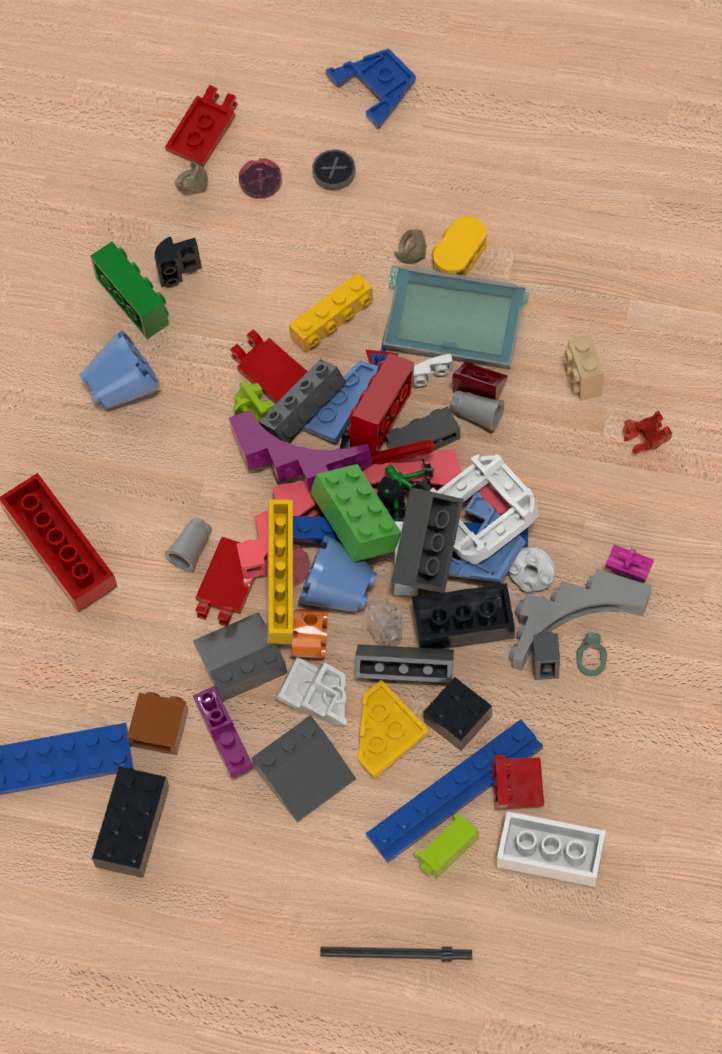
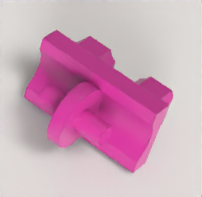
[605,545,654,582]

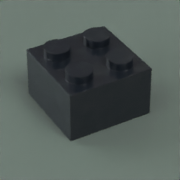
[423,677,492,751]

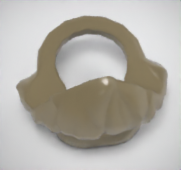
[175,161,208,191]
[394,229,427,262]

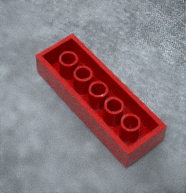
[0,473,118,612]

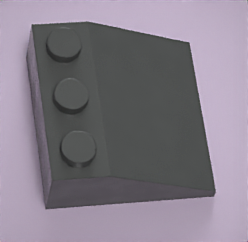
[193,612,287,702]
[251,715,356,823]

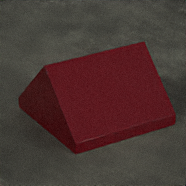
[452,362,508,400]

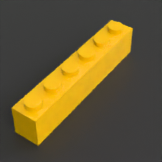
[267,499,293,644]

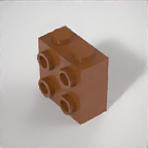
[127,692,188,755]

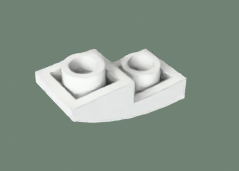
[412,354,453,387]

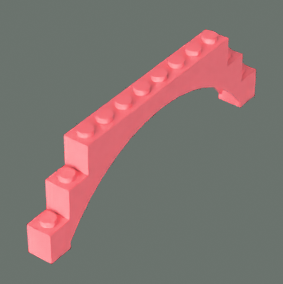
[237,449,511,579]

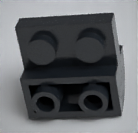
[155,237,202,287]

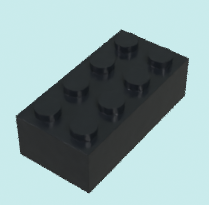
[412,583,515,649]
[92,766,170,878]

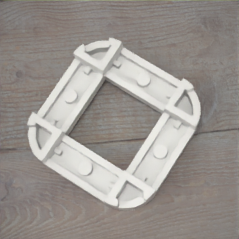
[430,454,539,564]

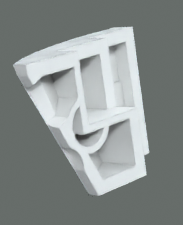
[275,657,347,727]

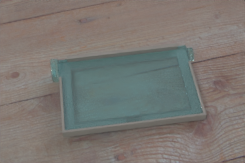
[383,266,529,369]

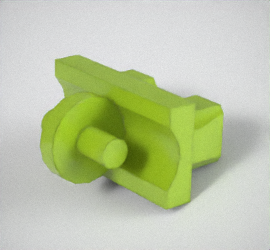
[233,380,274,423]

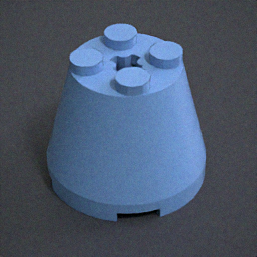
[79,330,160,410]
[298,535,377,612]

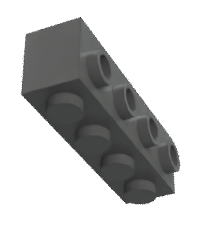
[258,359,347,442]
[355,644,454,683]

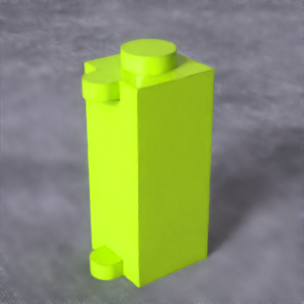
[413,813,479,879]

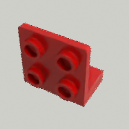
[491,755,544,809]

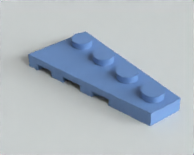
[300,360,378,444]

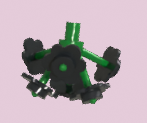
[376,459,434,520]

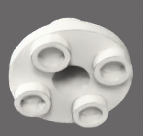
[509,547,556,593]

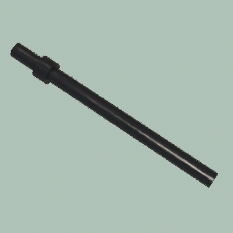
[320,946,472,962]

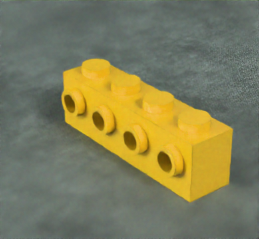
[289,272,373,353]

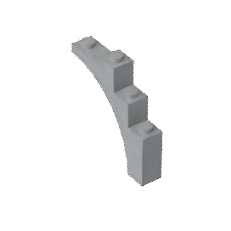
[510,569,652,671]

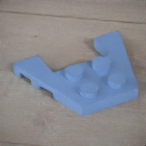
[448,492,526,583]

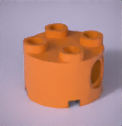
[291,609,328,659]

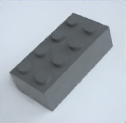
[392,488,464,593]

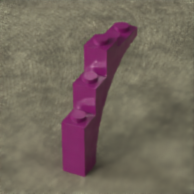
[229,410,373,494]

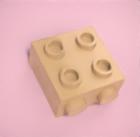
[564,334,604,401]

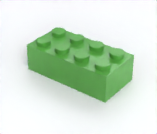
[311,464,401,562]

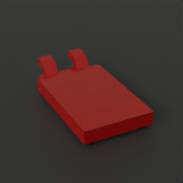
[165,85,238,167]
[230,329,308,404]
[195,537,256,626]

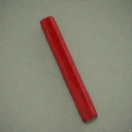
[369,439,436,467]

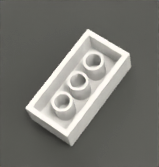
[497,811,606,887]

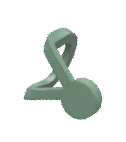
[576,632,607,676]

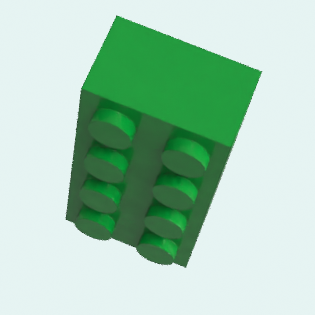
[90,242,169,339]

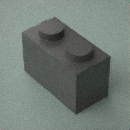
[533,631,560,680]

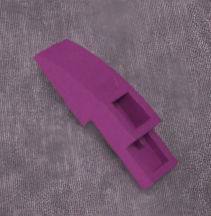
[193,686,254,778]

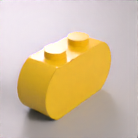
[432,216,487,280]

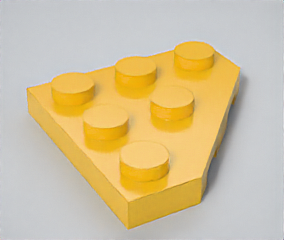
[358,680,430,780]

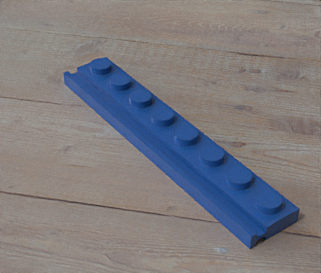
[366,719,543,863]

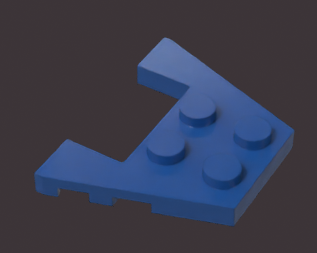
[326,48,416,128]

